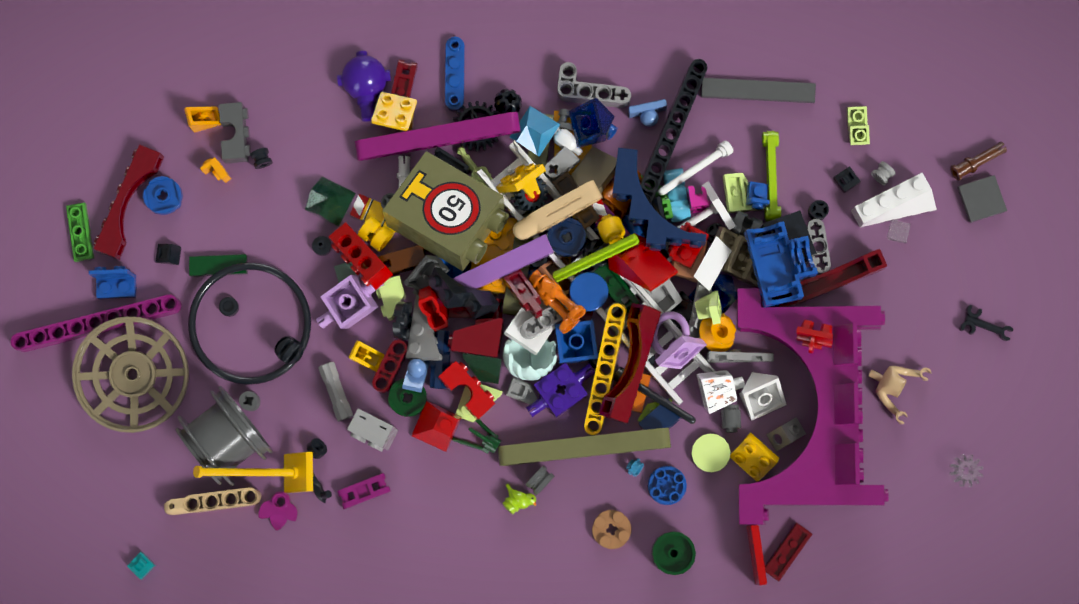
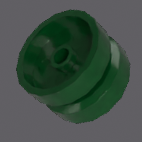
[651,531,696,575]

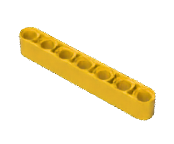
[584,303,627,435]

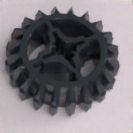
[453,101,499,152]

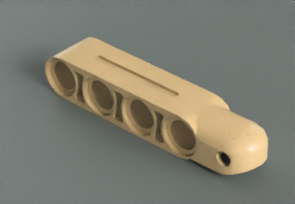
[513,180,603,240]
[164,487,261,515]

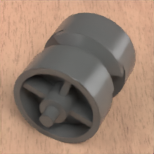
[730,210,764,237]

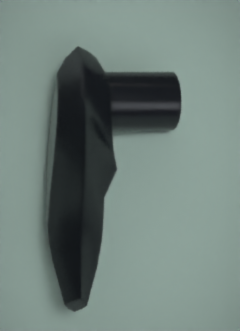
[313,472,332,503]

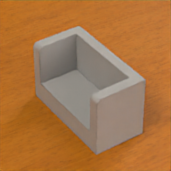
[644,279,683,312]

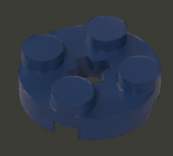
[547,218,587,257]

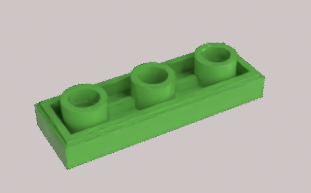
[66,202,94,262]

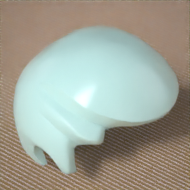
[503,338,557,381]

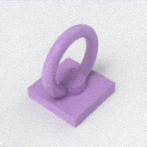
[651,311,707,369]

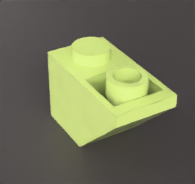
[376,276,406,321]

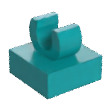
[127,552,156,580]

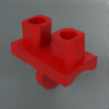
[796,320,833,354]

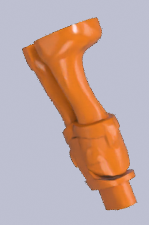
[529,270,586,334]

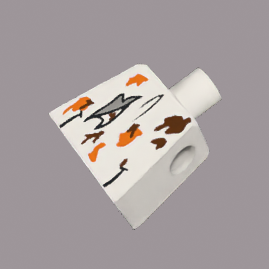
[696,370,745,414]

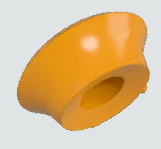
[699,313,736,352]

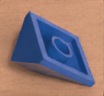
[555,320,598,363]

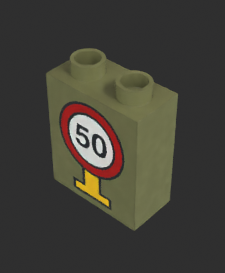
[382,151,509,271]

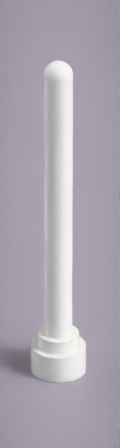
[658,140,733,196]

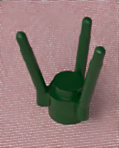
[452,419,502,454]

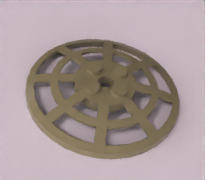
[72,317,189,433]

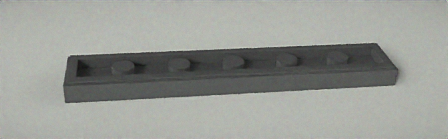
[701,78,816,103]

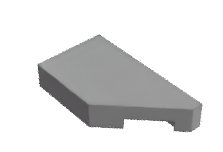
[506,378,537,405]

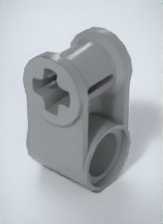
[545,146,580,182]

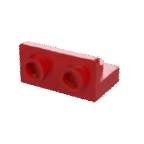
[668,222,709,269]

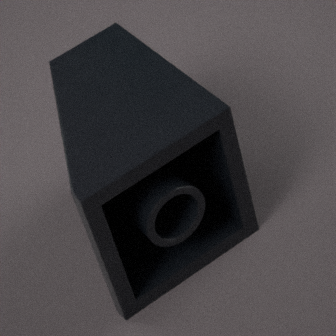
[761,210,817,265]

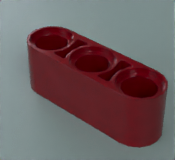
[372,340,408,393]

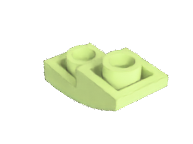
[847,106,870,145]

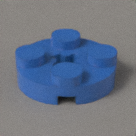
[143,176,183,215]

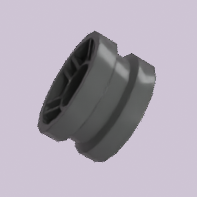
[525,465,555,496]

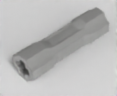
[318,362,354,422]

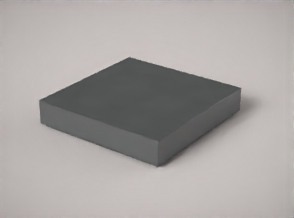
[957,175,1007,223]

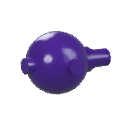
[337,51,391,122]

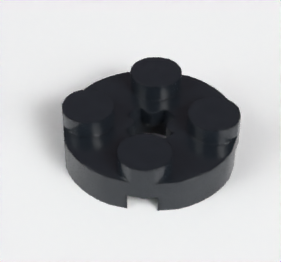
[392,302,413,340]

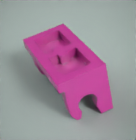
[687,186,710,214]

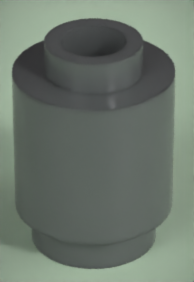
[721,405,741,433]

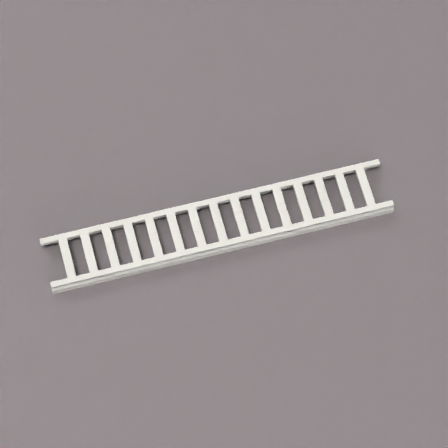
[476,140,715,405]

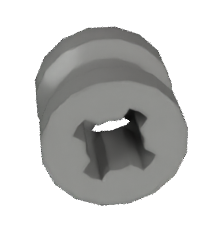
[871,161,896,185]

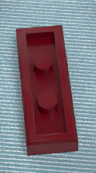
[765,522,813,582]

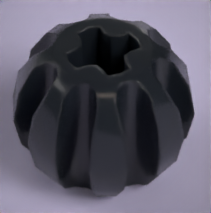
[494,88,522,114]
[582,239,609,268]
[275,336,304,364]

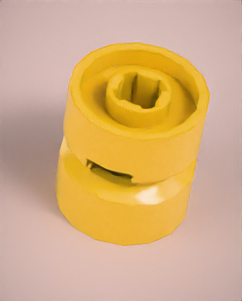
[358,216,394,252]

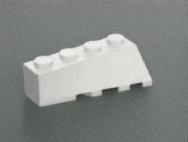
[851,173,937,227]

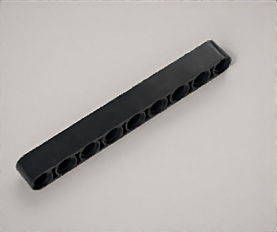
[640,59,708,204]

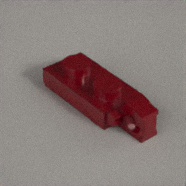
[503,269,542,319]

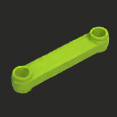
[762,131,781,221]

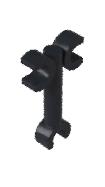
[959,305,1014,341]

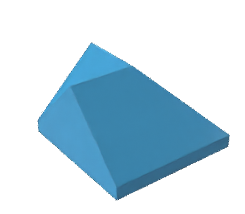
[509,106,560,156]

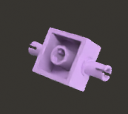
[316,275,384,329]

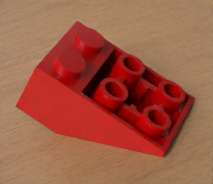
[608,233,678,291]

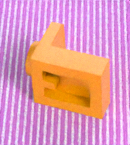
[200,157,232,183]

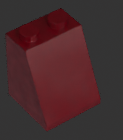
[448,318,504,359]

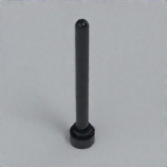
[613,367,696,424]

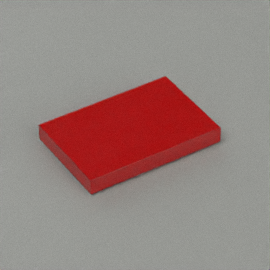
[747,525,767,585]

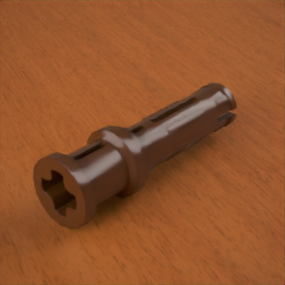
[950,142,1007,181]

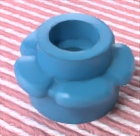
[626,458,644,477]

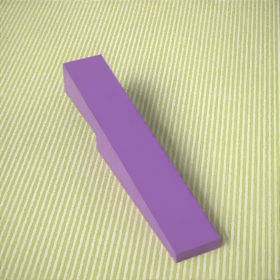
[452,234,554,290]

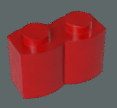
[418,285,448,331]

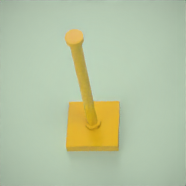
[193,452,313,493]

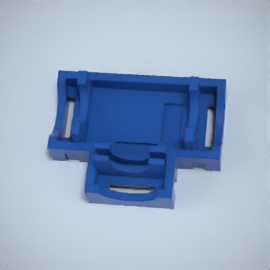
[744,221,818,308]

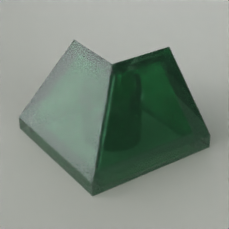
[305,177,356,227]
[463,353,503,384]

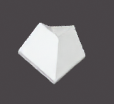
[739,372,786,421]

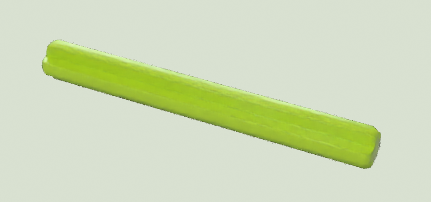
[552,234,639,282]

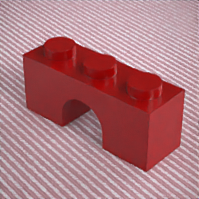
[437,361,496,420]

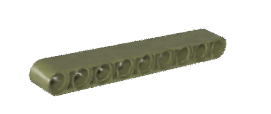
[498,428,671,466]

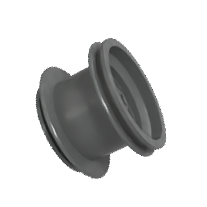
[175,386,273,486]

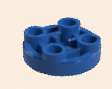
[569,272,608,312]
[647,466,687,505]

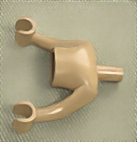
[869,366,932,425]

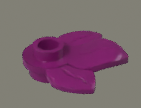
[258,492,298,531]

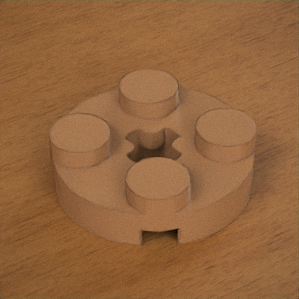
[592,510,631,549]

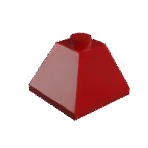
[411,401,462,452]

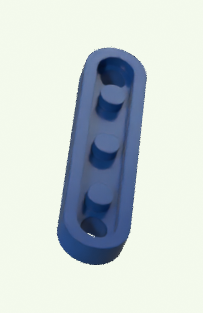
[445,37,465,111]

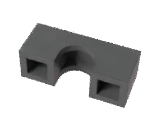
[219,102,251,163]

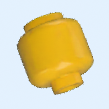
[597,214,626,244]

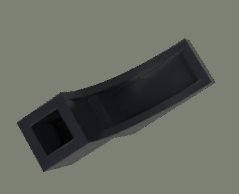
[427,267,499,320]

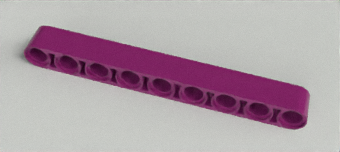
[354,112,521,161]
[10,295,182,352]

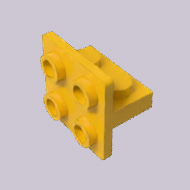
[371,92,417,131]
[730,432,779,482]

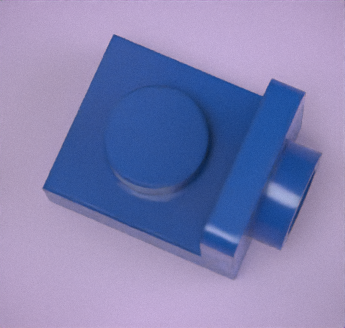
[746,181,770,210]

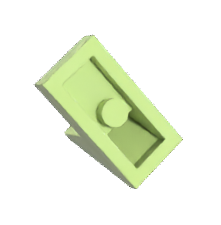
[695,291,722,325]

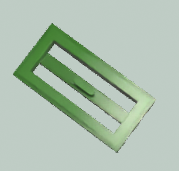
[659,194,673,219]

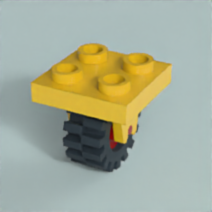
[496,163,548,211]

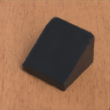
[155,244,181,265]

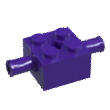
[526,363,595,418]

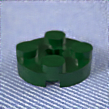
[388,378,427,417]

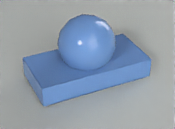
[628,99,667,127]
[402,359,430,392]

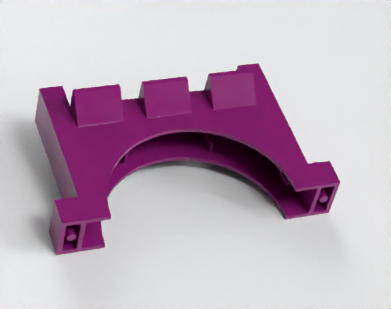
[738,288,889,525]

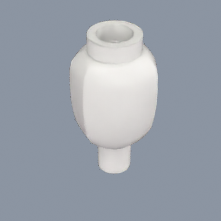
[552,127,583,156]

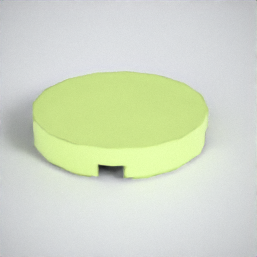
[691,434,730,473]

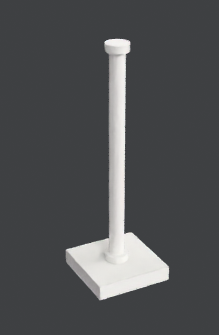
[677,181,736,230]

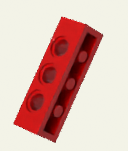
[328,222,393,290]

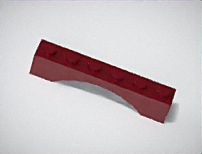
[94,144,164,260]
[772,249,887,307]
[598,303,661,424]

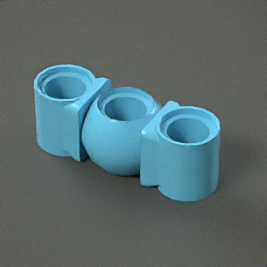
[663,168,691,223]

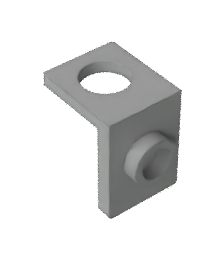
[767,418,806,451]

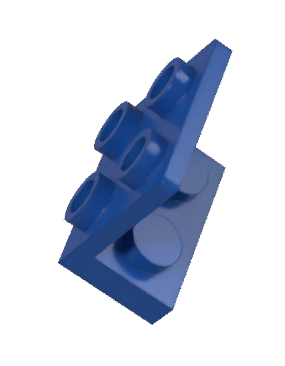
[89,266,136,299]

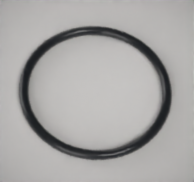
[188,262,311,385]

